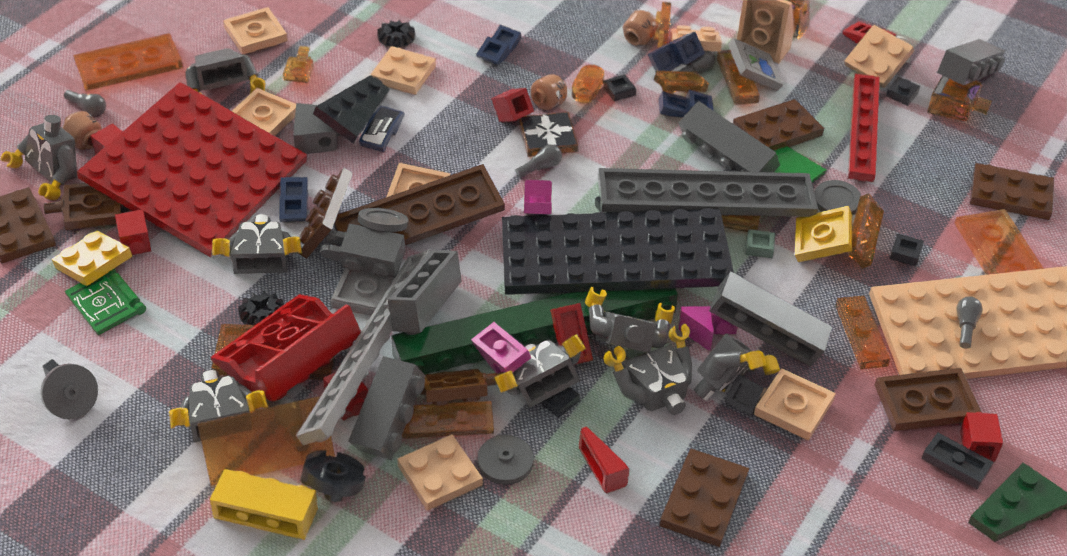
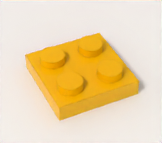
[795,206,852,262]
[52,231,132,286]

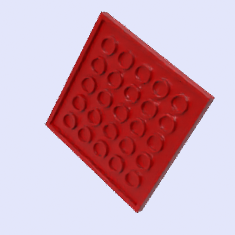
[77,82,307,258]

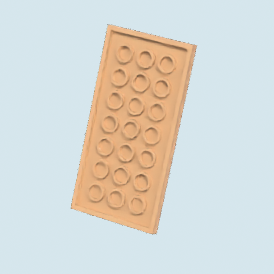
[869,266,1067,379]

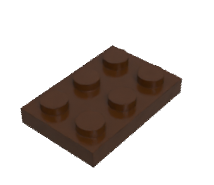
[733,99,825,150]
[969,163,1054,220]
[297,168,353,259]
[0,187,56,264]
[875,368,982,431]
[659,448,749,547]

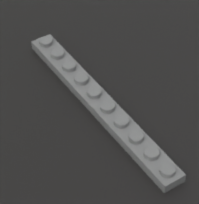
[296,249,431,445]

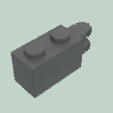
[320,224,405,278]

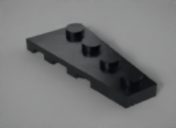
[313,75,390,144]

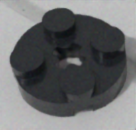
[300,450,366,502]

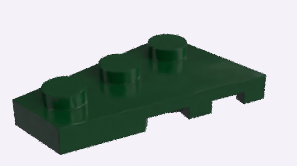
[968,462,1067,542]

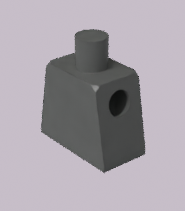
[293,103,343,154]

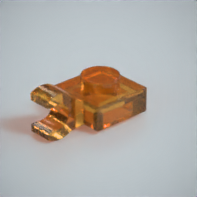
[283,46,314,83]

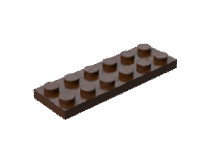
[334,164,505,246]

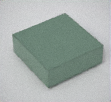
[745,229,775,259]

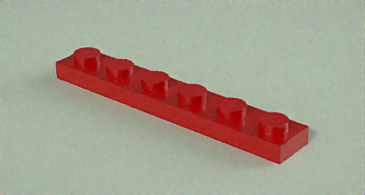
[848,74,880,182]

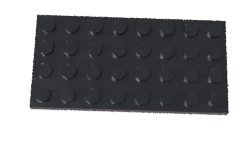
[502,208,734,295]

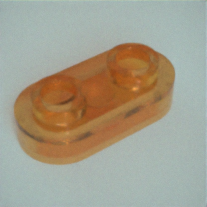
[571,65,604,103]

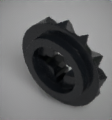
[377,20,416,48]
[238,291,284,328]

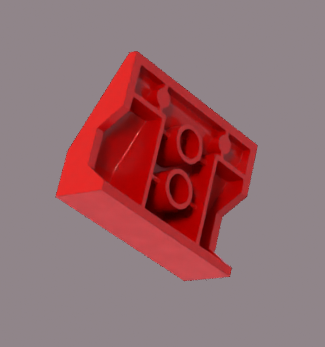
[210,294,361,402]

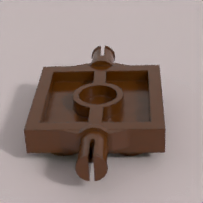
[44,183,124,230]
[421,368,504,406]

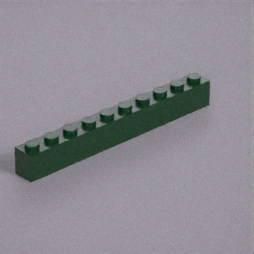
[391,288,678,374]

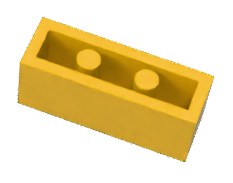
[210,469,318,540]

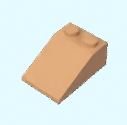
[737,0,794,64]

